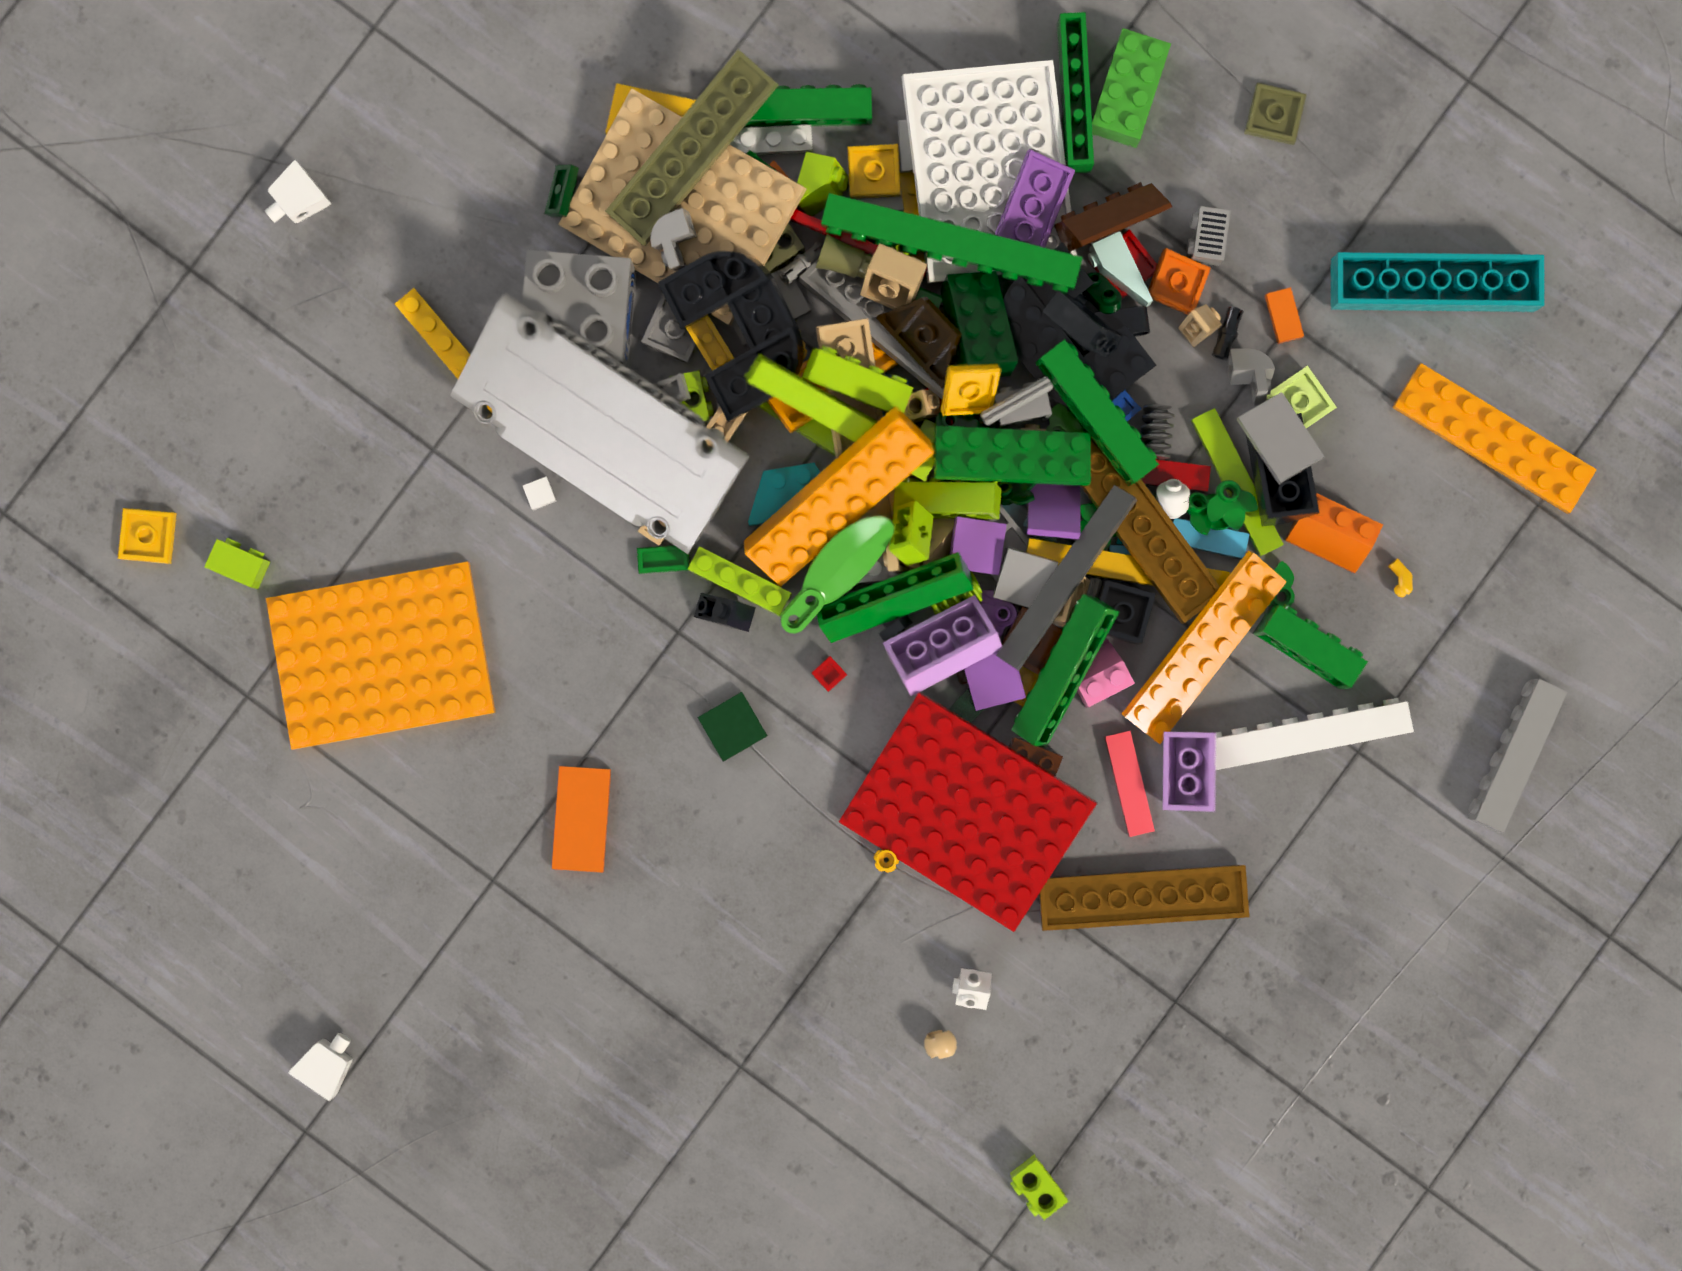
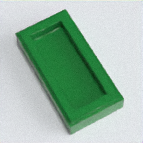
[637,545,690,574]

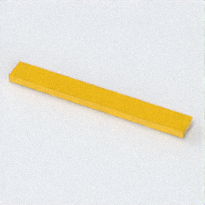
[1026,538,1230,586]

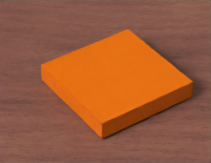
[1148,248,1211,315]

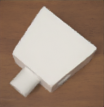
[264,160,331,223]
[289,1033,353,1101]

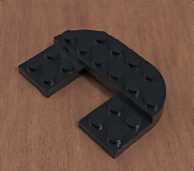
[1003,242,1157,406]
[658,251,804,422]

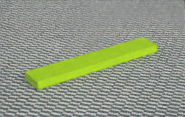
[1191,408,1284,557]

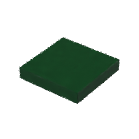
[697,692,768,762]

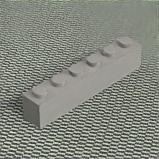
[1468,679,1567,833]

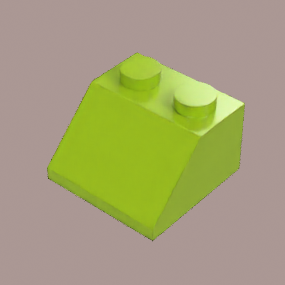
[797,152,848,216]

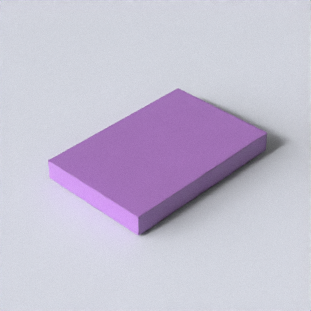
[1027,484,1080,539]

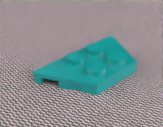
[748,463,821,526]

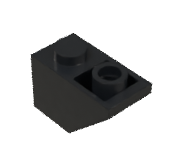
[694,593,756,632]

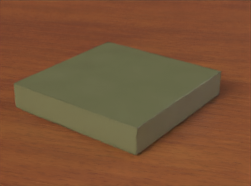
[1244,82,1307,145]

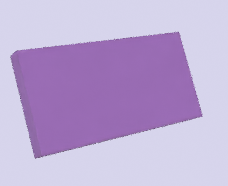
[994,149,1075,248]

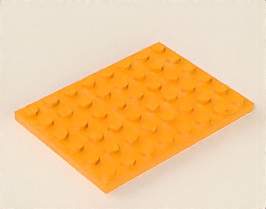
[266,562,496,750]

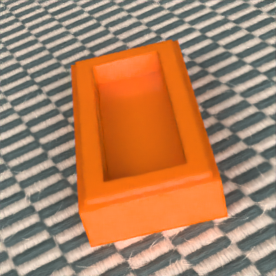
[1265,287,1304,344]

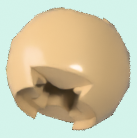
[924,1030,957,1059]

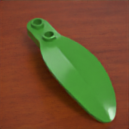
[780,516,894,634]

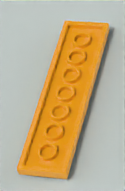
[1392,363,1597,514]
[1122,550,1286,744]

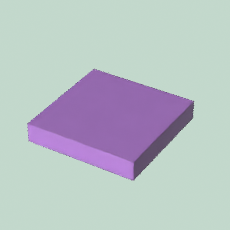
[949,516,1007,575]
[964,651,1026,711]

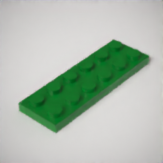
[934,426,1091,486]

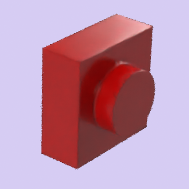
[811,656,847,692]

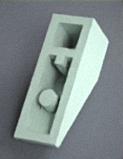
[1088,231,1153,307]

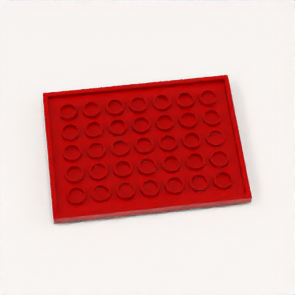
[839,692,1097,932]

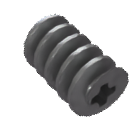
[1140,404,1175,459]

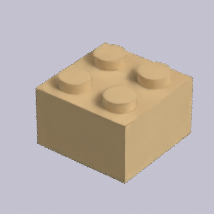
[860,243,927,309]

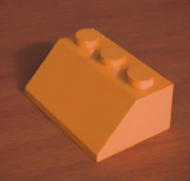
[1285,493,1383,573]

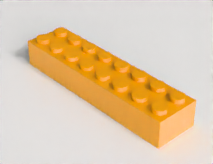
[744,406,934,587]

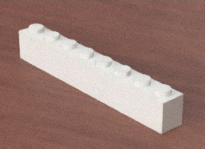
[1216,698,1414,770]

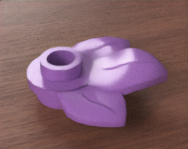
[980,590,1017,637]

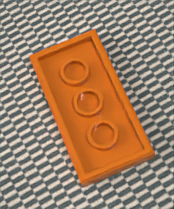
[552,766,611,873]

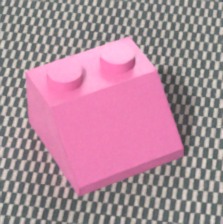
[1077,639,1135,708]

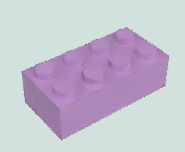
[883,595,1002,696]

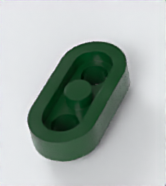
[1082,272,1122,313]

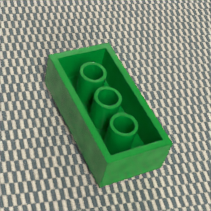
[1253,604,1368,689]

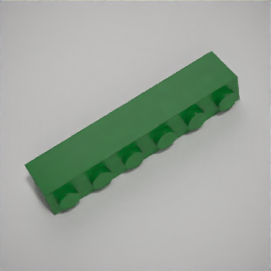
[1057,12,1094,173]
[744,84,872,127]
[1035,340,1159,486]
[817,552,974,643]
[1011,594,1119,748]

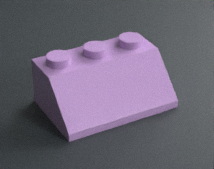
[1163,732,1216,812]

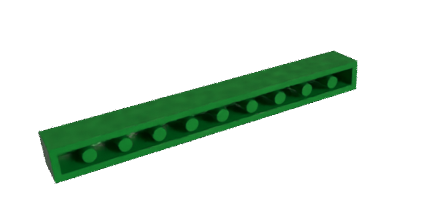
[821,193,1083,293]

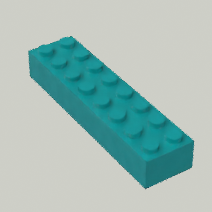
[1331,252,1545,312]

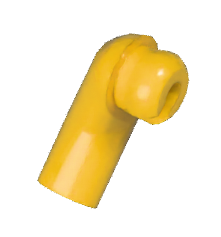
[1388,558,1413,598]

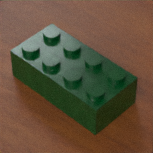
[940,271,1018,377]

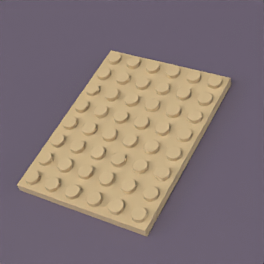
[558,88,807,326]

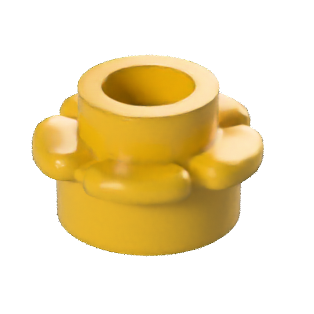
[874,850,899,873]

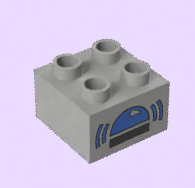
[522,250,637,368]

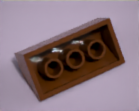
[1054,182,1172,252]

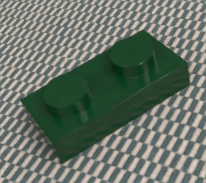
[544,164,579,217]

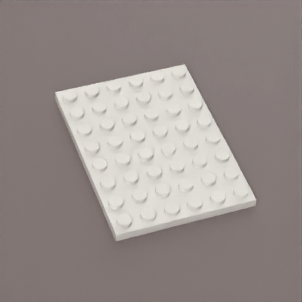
[901,60,1077,283]

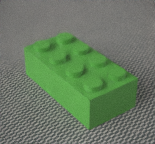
[1092,28,1171,148]

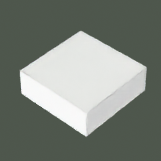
[523,477,556,510]

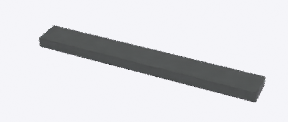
[996,485,1137,671]

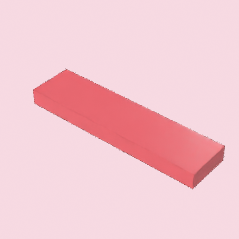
[1104,731,1155,837]

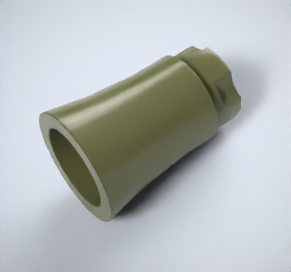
[816,234,873,279]

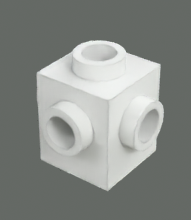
[952,968,992,1010]

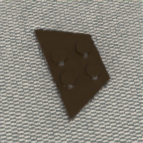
[876,297,962,389]

